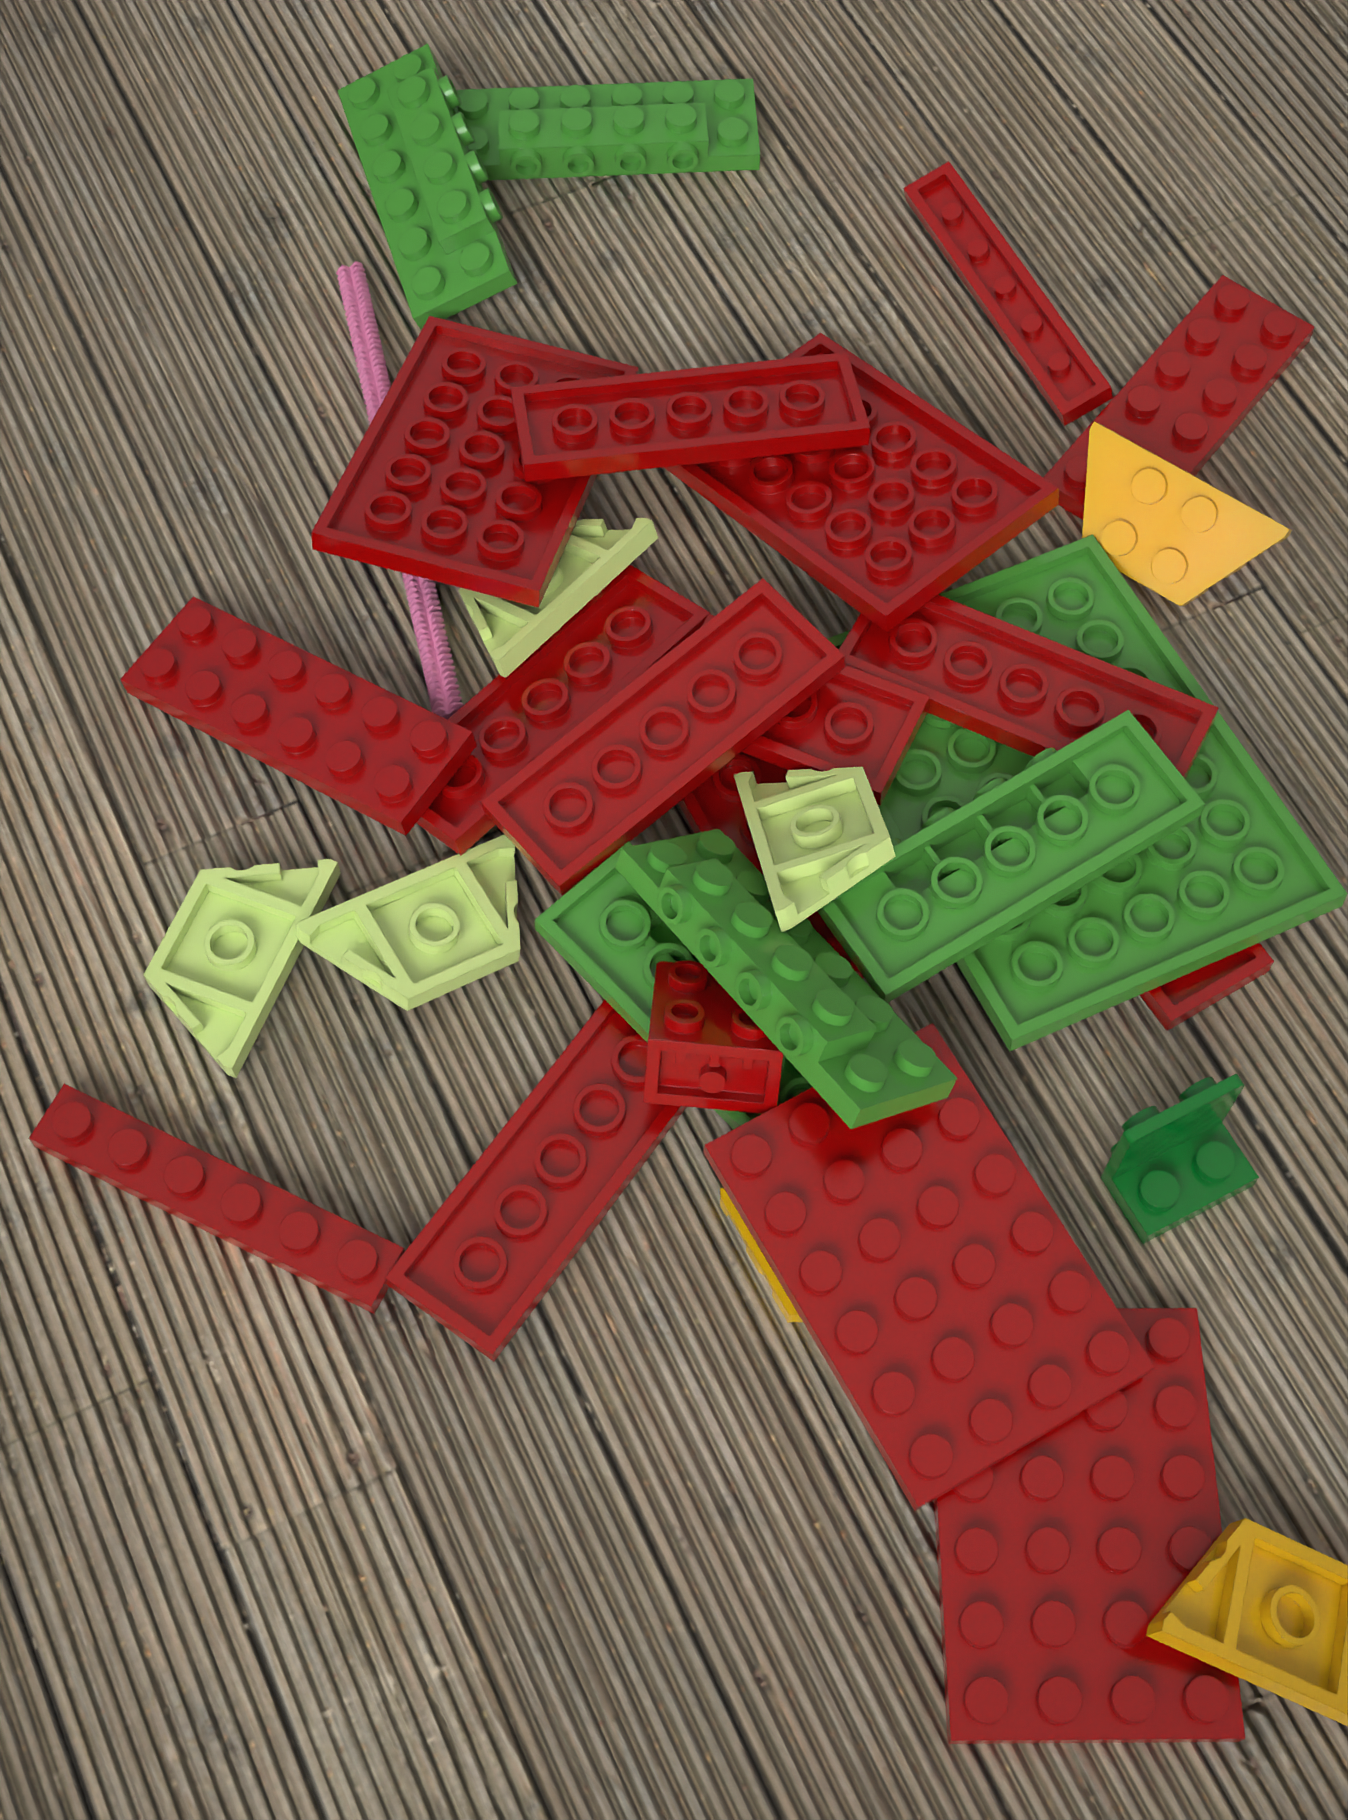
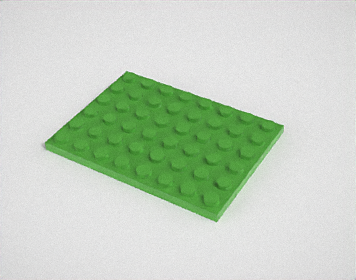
[828,535,1348,1052]

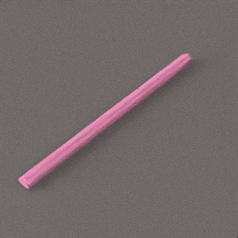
[336,261,463,719]

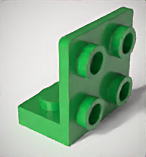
[1100,1074,1259,1244]

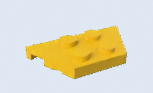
[1082,422,1292,606]
[1146,1518,1348,1726]

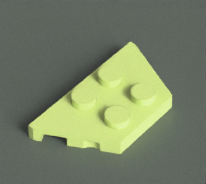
[458,518,658,678]
[734,767,896,932]
[296,834,521,1011]
[143,859,341,1078]

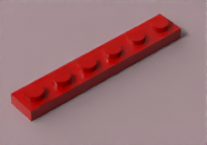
[903,161,1113,426]
[29,1083,405,1314]

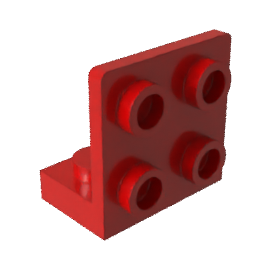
[643,960,783,1114]

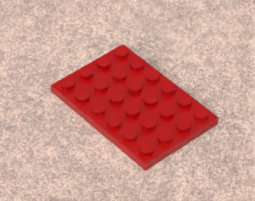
[311,316,639,608]
[665,333,1059,632]
[703,1023,1155,1511]
[934,1308,1246,1744]

